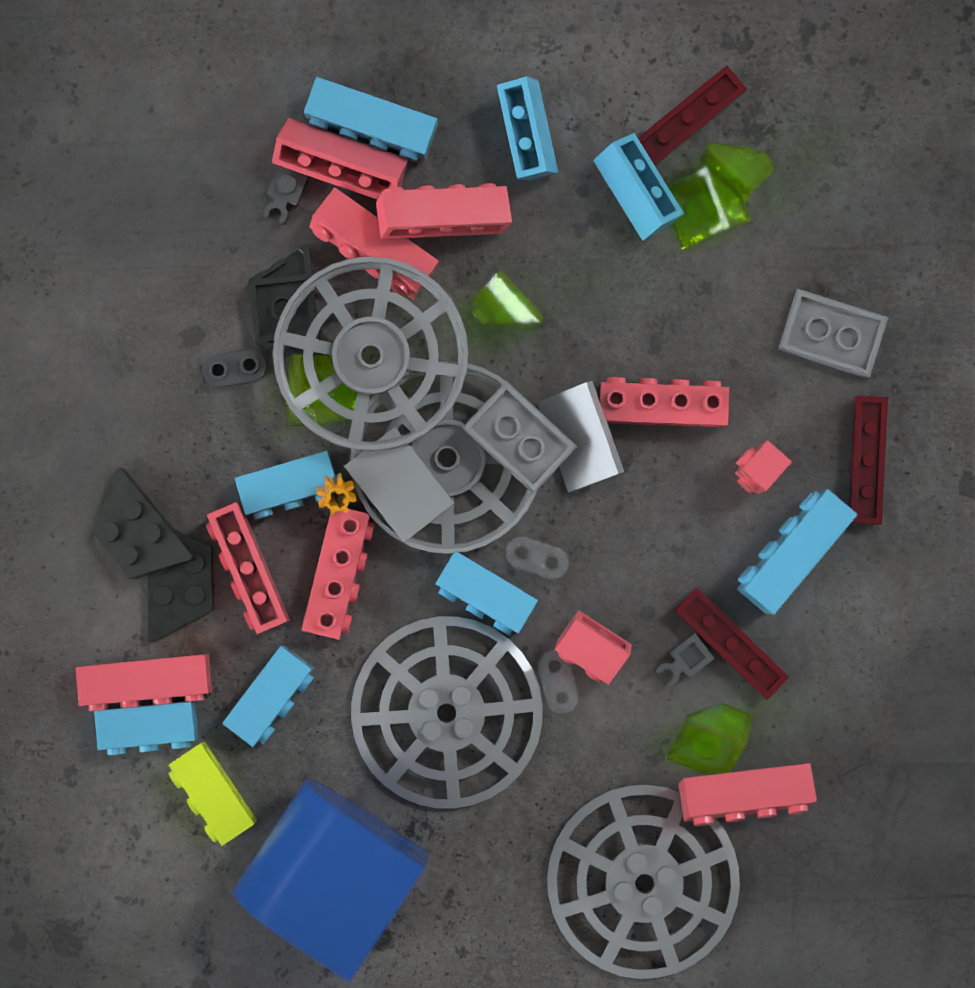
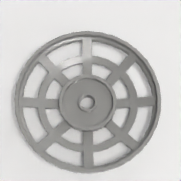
[273,257,468,451]
[350,361,537,554]
[351,616,543,809]
[547,784,740,979]

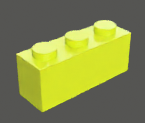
[168,741,258,846]

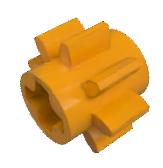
[316,473,357,516]

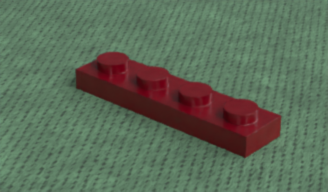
[638,65,747,166]
[849,395,888,525]
[674,587,789,700]

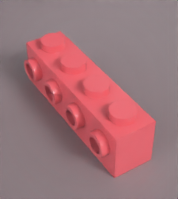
[272,118,408,200]
[376,183,512,239]
[310,187,439,300]
[599,377,729,428]
[206,502,290,634]
[301,509,375,640]
[75,654,212,711]
[678,763,817,826]

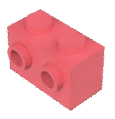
[735,440,792,494]
[555,610,632,685]

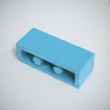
[497,77,558,181]
[593,133,684,241]
[234,451,336,520]
[435,551,538,635]
[222,645,314,747]
[94,701,199,755]

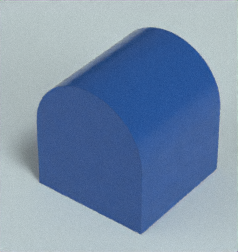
[232,779,428,982]

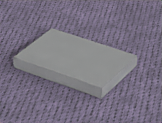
[777,289,889,379]
[462,381,577,494]
[537,381,624,493]
[344,427,455,543]

